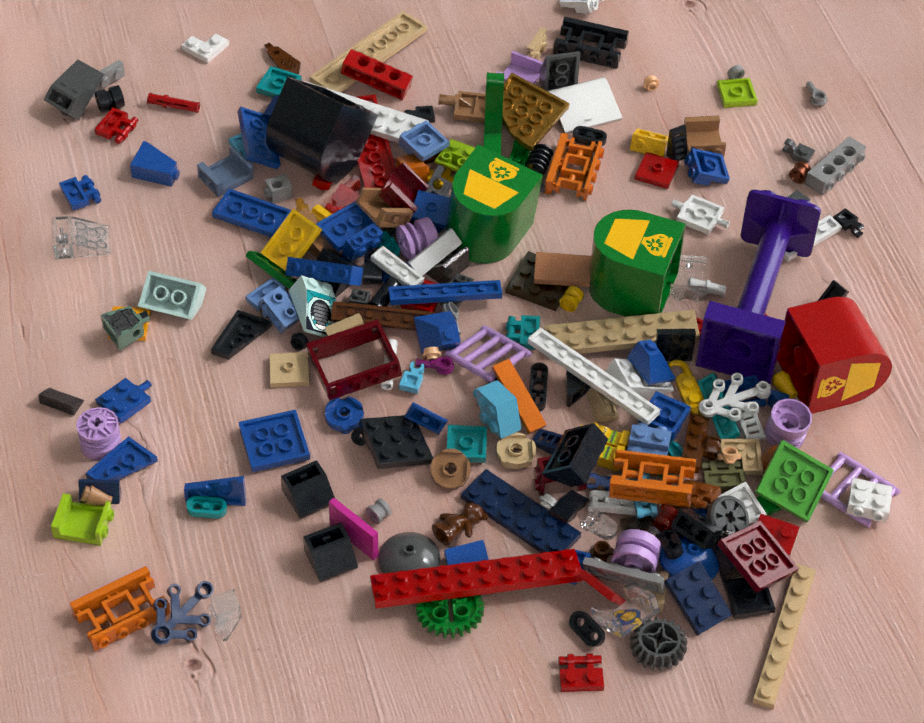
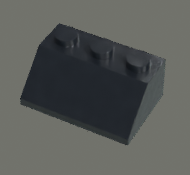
[542,423,608,487]

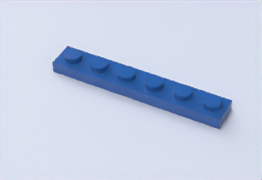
[388,280,502,305]

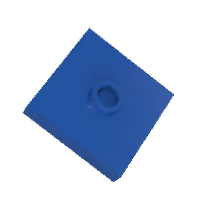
[410,190,450,229]

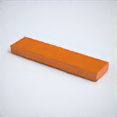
[491,359,547,434]

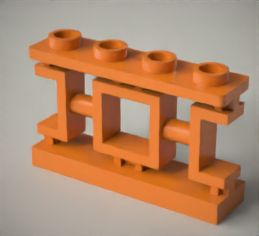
[545,133,605,201]
[609,450,696,508]
[70,566,171,651]

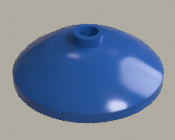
[659,535,720,580]

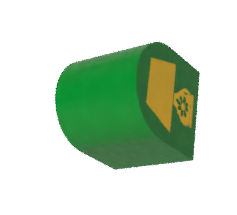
[446,144,543,263]
[588,210,686,317]

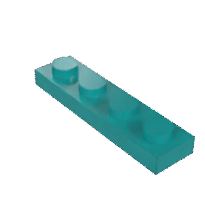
[697,372,741,439]

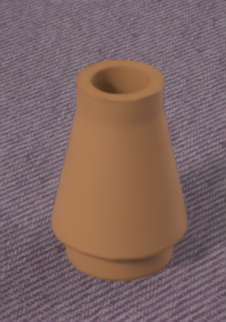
[80,485,112,506]

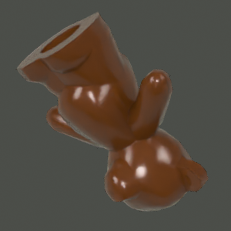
[432,503,488,546]

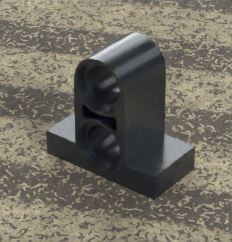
[425,164,452,197]

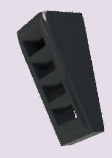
[666,124,687,161]

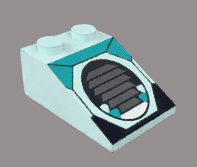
[289,275,336,337]

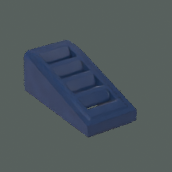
[532,429,563,455]

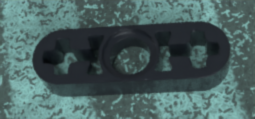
[529,362,548,412]

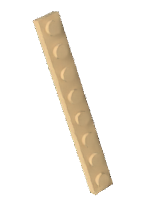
[752,564,816,709]

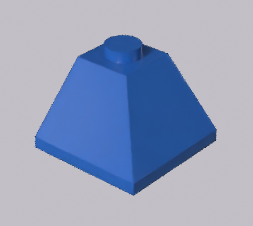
[414,311,461,354]
[627,340,676,385]

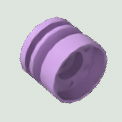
[396,217,438,262]
[765,399,812,448]
[76,407,122,461]

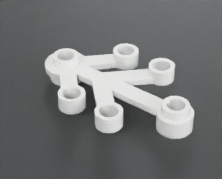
[699,373,771,421]

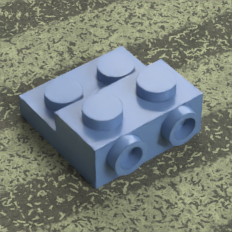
[398,120,450,162]
[627,423,672,456]

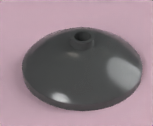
[379,532,440,573]

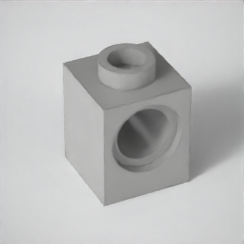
[264,174,293,204]

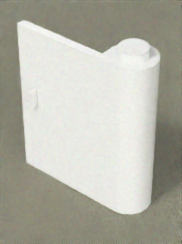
[548,77,622,133]

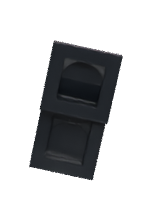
[549,490,588,524]

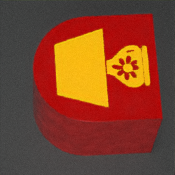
[777,297,892,414]

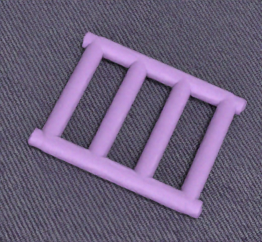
[444,325,532,383]
[821,452,901,528]

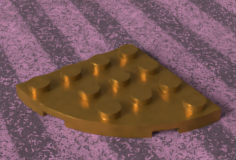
[502,73,570,151]

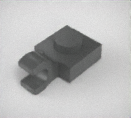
[782,138,815,164]

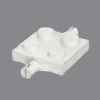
[671,195,730,235]

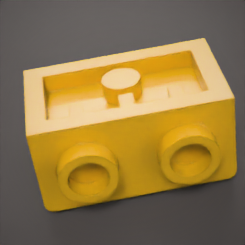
[630,128,669,157]

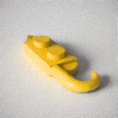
[668,360,704,416]

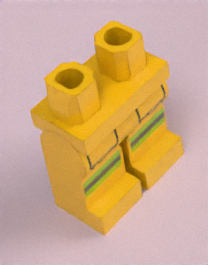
[580,422,631,472]

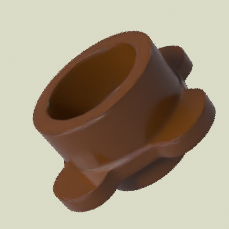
[589,541,614,562]

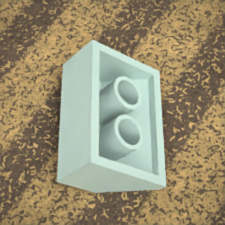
[138,271,207,320]

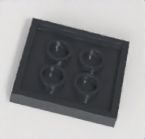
[358,415,433,469]

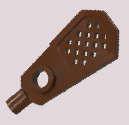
[264,42,301,74]

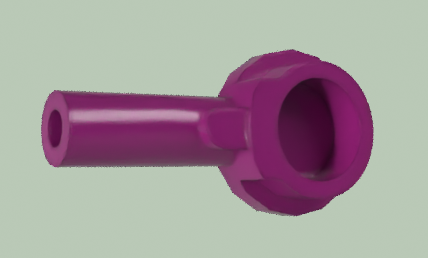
[416,357,454,375]

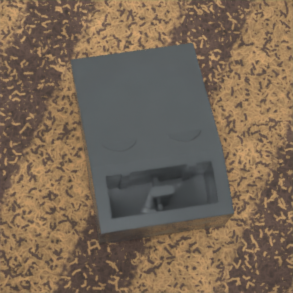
[43,60,104,120]

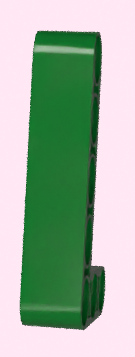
[483,72,504,155]

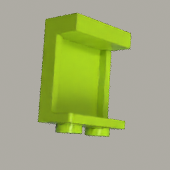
[51,493,114,546]

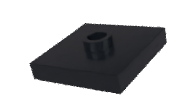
[723,577,776,619]

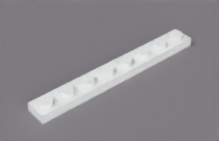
[528,327,660,425]

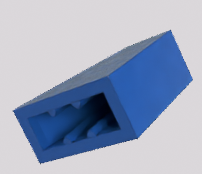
[130,141,180,187]

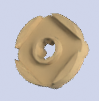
[496,432,536,469]

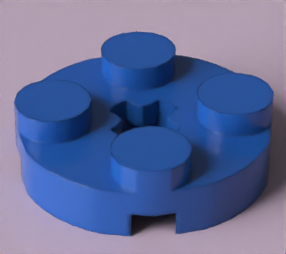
[325,397,364,434]

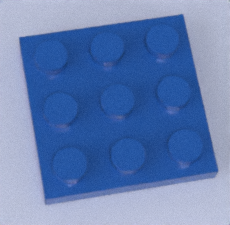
[238,410,310,473]

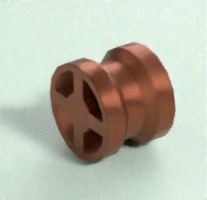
[789,161,811,184]

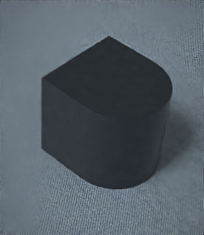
[266,77,378,182]

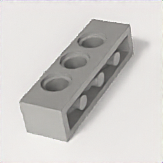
[805,137,866,195]

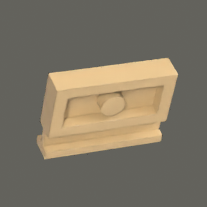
[526,27,548,60]

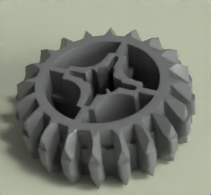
[630,616,688,671]

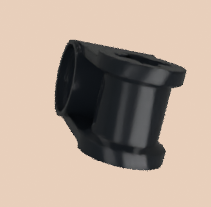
[363,250,382,285]

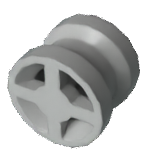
[366,498,391,524]

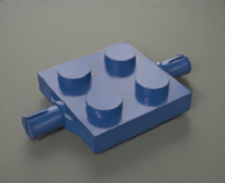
[95,378,152,423]

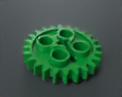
[416,595,484,639]

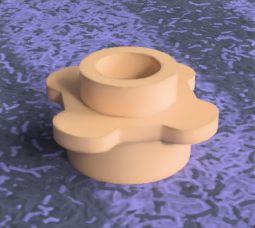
[718,446,742,464]

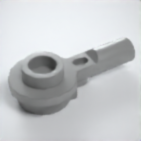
[806,81,828,106]
[442,302,461,335]

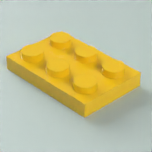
[261,208,322,271]

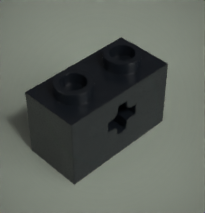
[671,508,722,549]

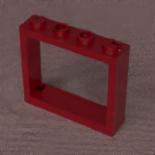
[306,319,402,401]

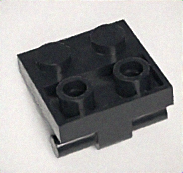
[655,329,696,361]

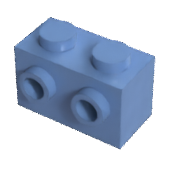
[258,286,299,334]

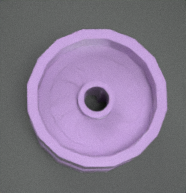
[611,529,662,573]

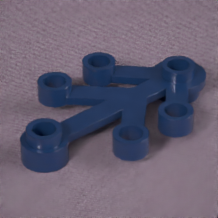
[151,581,214,645]

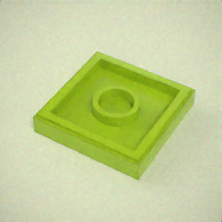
[716,78,758,108]

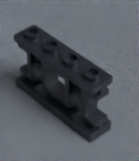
[553,17,629,69]

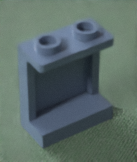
[197,147,254,197]

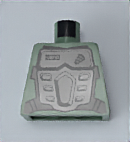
[101,306,150,351]

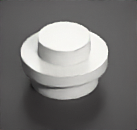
[539,493,557,511]

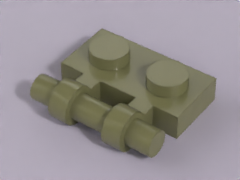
[701,460,746,491]

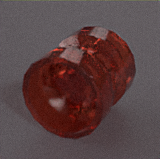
[652,504,679,531]

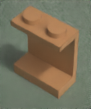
[684,115,726,157]
[356,188,414,228]

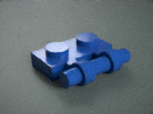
[59,175,101,211]

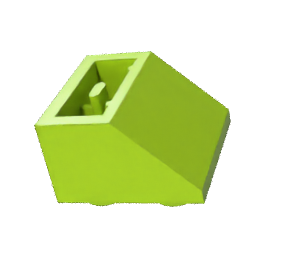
[435,139,475,171]

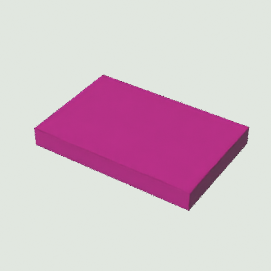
[329,498,378,561]

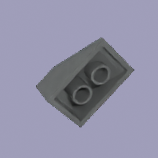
[539,51,580,91]

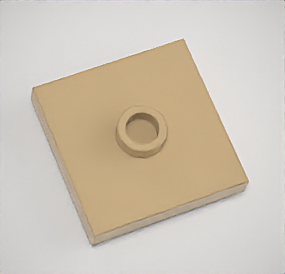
[269,352,309,388]

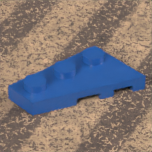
[184,476,247,506]

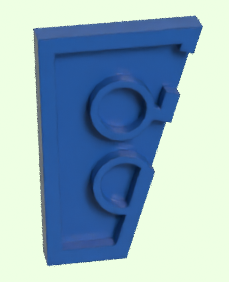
[86,436,158,480]

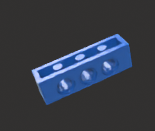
[285,257,363,286]

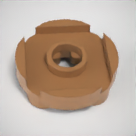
[431,449,471,490]

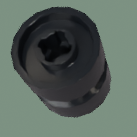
[94,85,125,113]

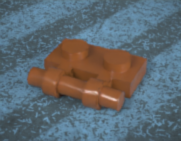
[683,479,721,510]

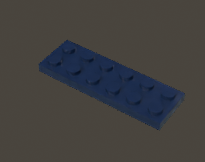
[461,469,581,553]

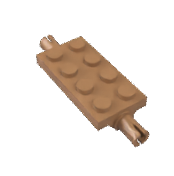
[438,91,504,125]

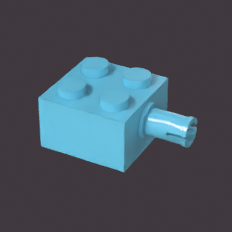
[473,380,521,439]

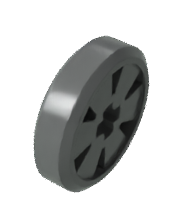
[706,495,749,539]

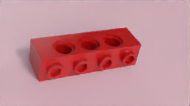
[341,49,413,101]

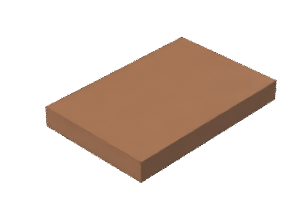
[534,252,591,287]

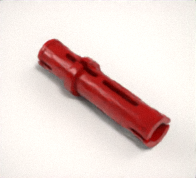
[147,93,200,113]

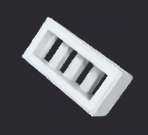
[733,401,766,441]

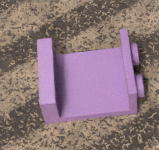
[496,51,543,84]

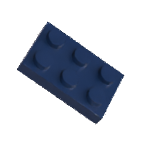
[665,561,733,636]

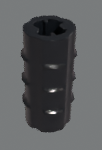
[368,277,401,307]

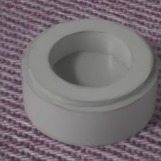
[727,65,745,79]

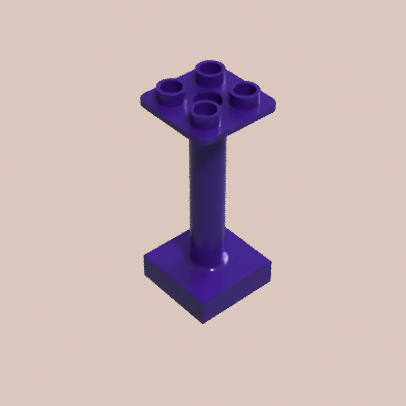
[696,189,821,384]

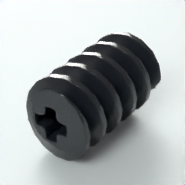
[525,144,553,176]

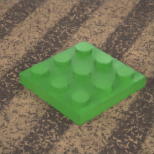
[754,440,834,522]

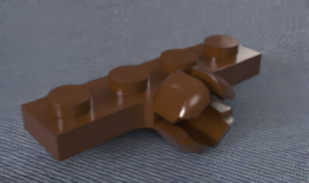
[681,414,721,474]

